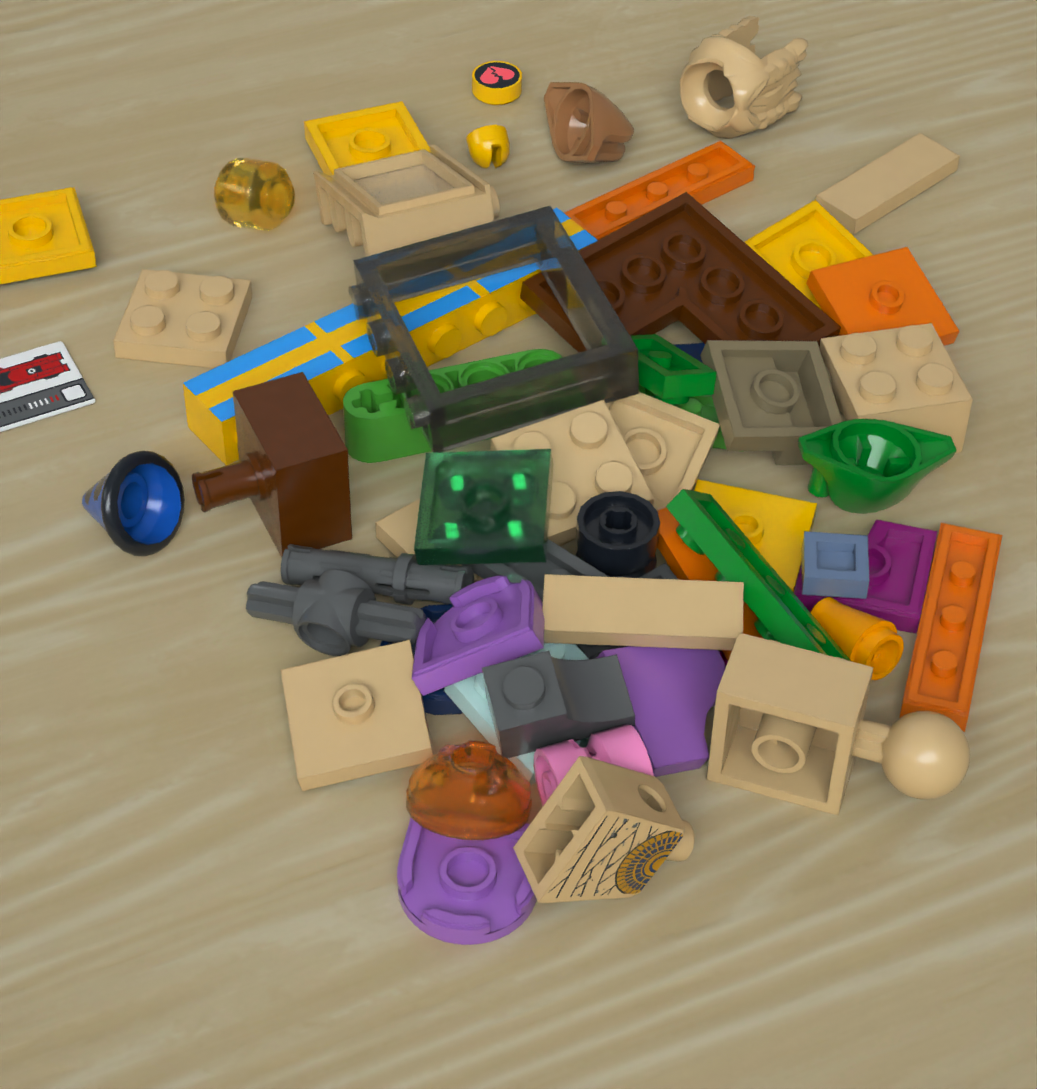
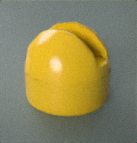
[466,125,510,169]

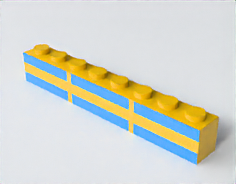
[183,208,598,465]

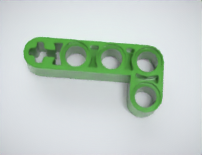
[343,349,587,463]

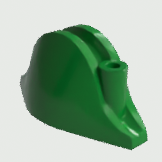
[798,419,957,514]

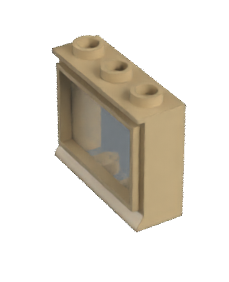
[313,144,500,268]

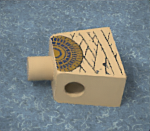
[513,756,694,903]

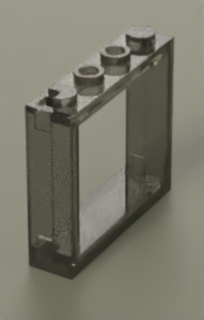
[348,206,639,455]

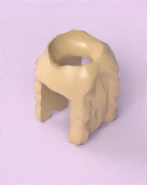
[680,16,808,139]

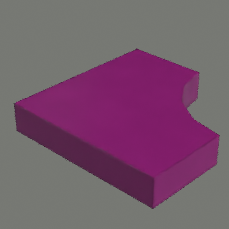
[794,520,937,634]

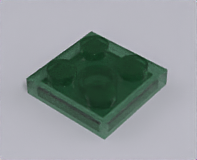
[414,449,553,565]

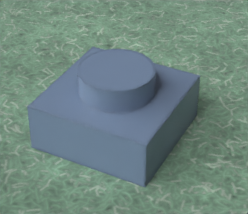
[802,531,869,599]

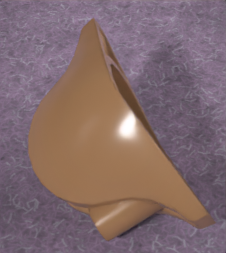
[544,82,634,163]

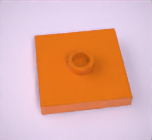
[806,247,960,346]

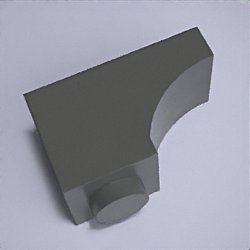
[482,651,635,760]

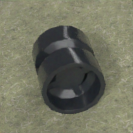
[575,491,660,578]

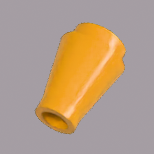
[811,597,904,680]

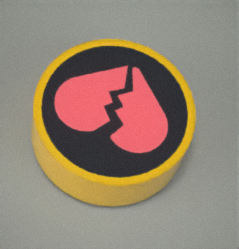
[472,61,522,105]

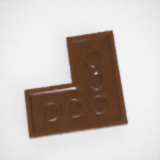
[520,192,841,369]

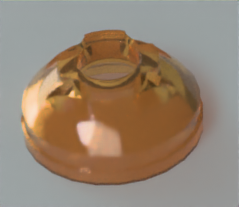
[406,740,532,840]

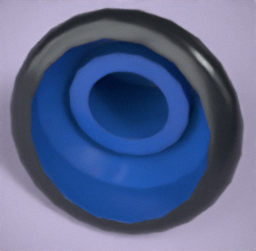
[82,450,185,556]

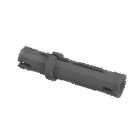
[281,544,474,605]

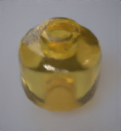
[214,157,295,231]

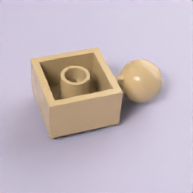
[707,632,970,815]

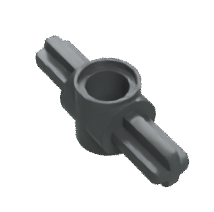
[246,569,426,656]

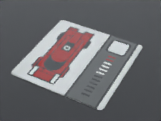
[0,341,95,432]

